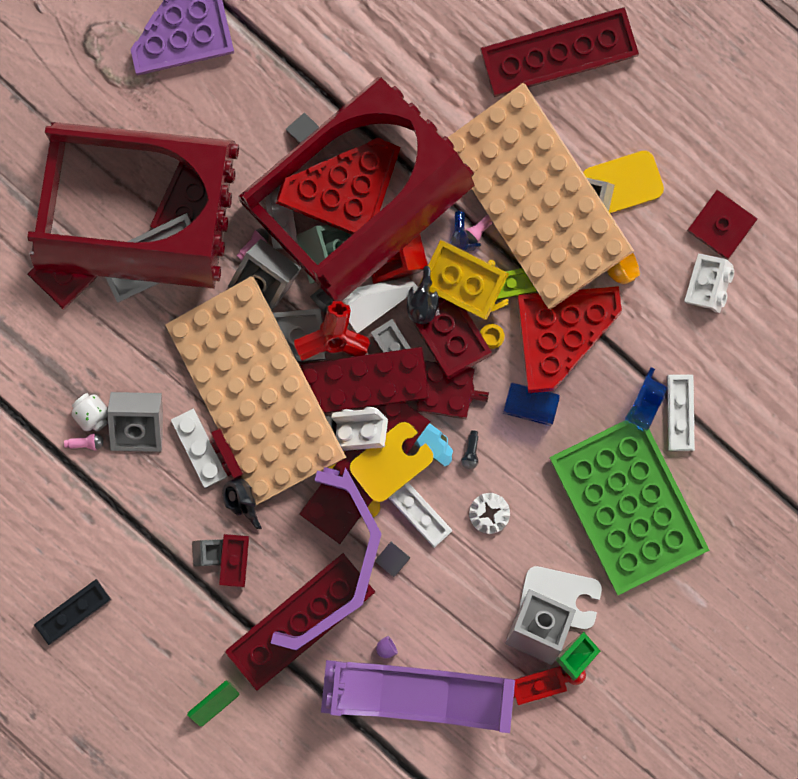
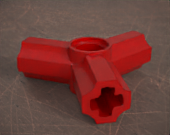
[294,301,370,361]

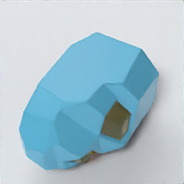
[414,423,453,467]

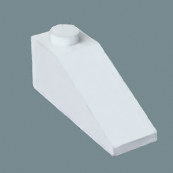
[342,277,418,333]

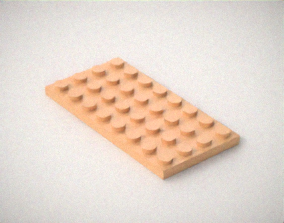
[448,83,635,309]
[165,276,346,505]

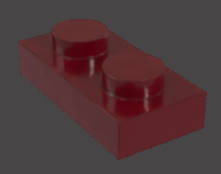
[209,428,244,479]
[219,534,249,587]

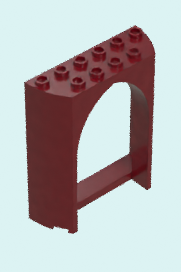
[238,77,475,301]
[27,122,239,289]

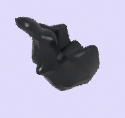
[407,266,439,324]
[222,479,262,530]

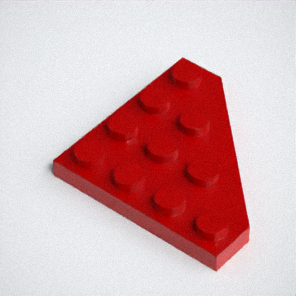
[275,138,401,235]
[518,286,622,393]

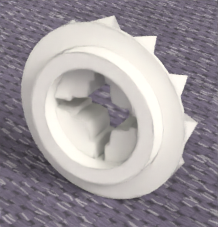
[469,493,510,534]

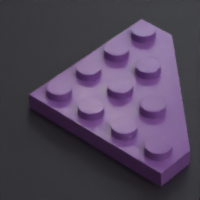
[130,0,234,76]

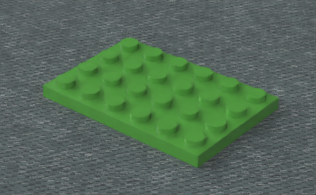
[549,413,710,596]

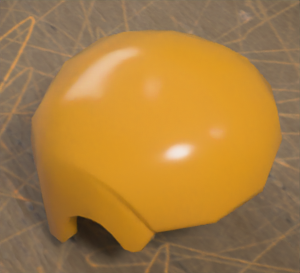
[607,253,640,284]

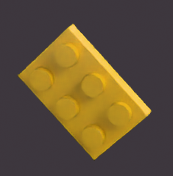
[418,240,509,319]

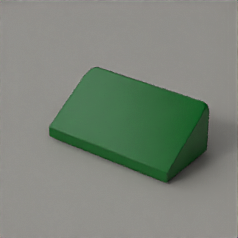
[187,680,240,727]

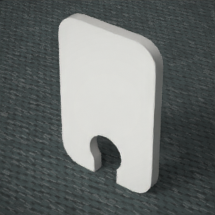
[520,566,602,629]

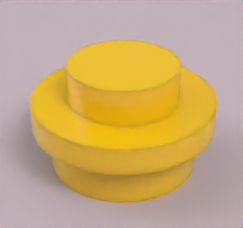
[480,324,505,349]

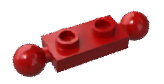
[513,666,586,705]

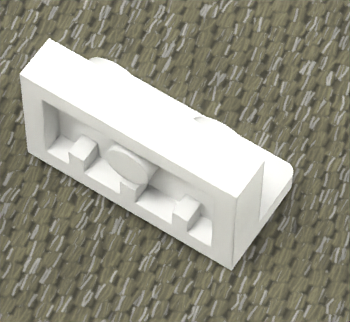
[684,253,734,313]
[331,407,388,451]

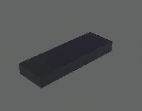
[34,579,112,645]

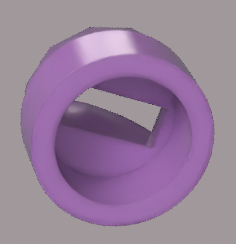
[376,636,398,658]

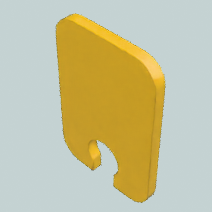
[583,150,664,214]
[350,422,434,502]

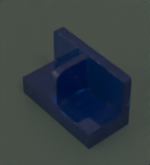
[625,367,668,431]
[502,383,560,426]

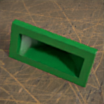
[556,632,601,681]

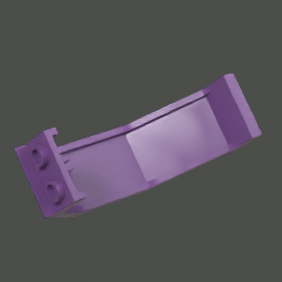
[271,467,382,650]
[321,660,515,733]

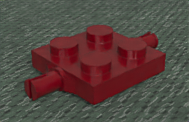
[417,360,489,420]

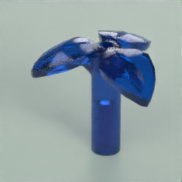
[437,211,481,253]

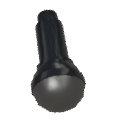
[461,430,479,469]

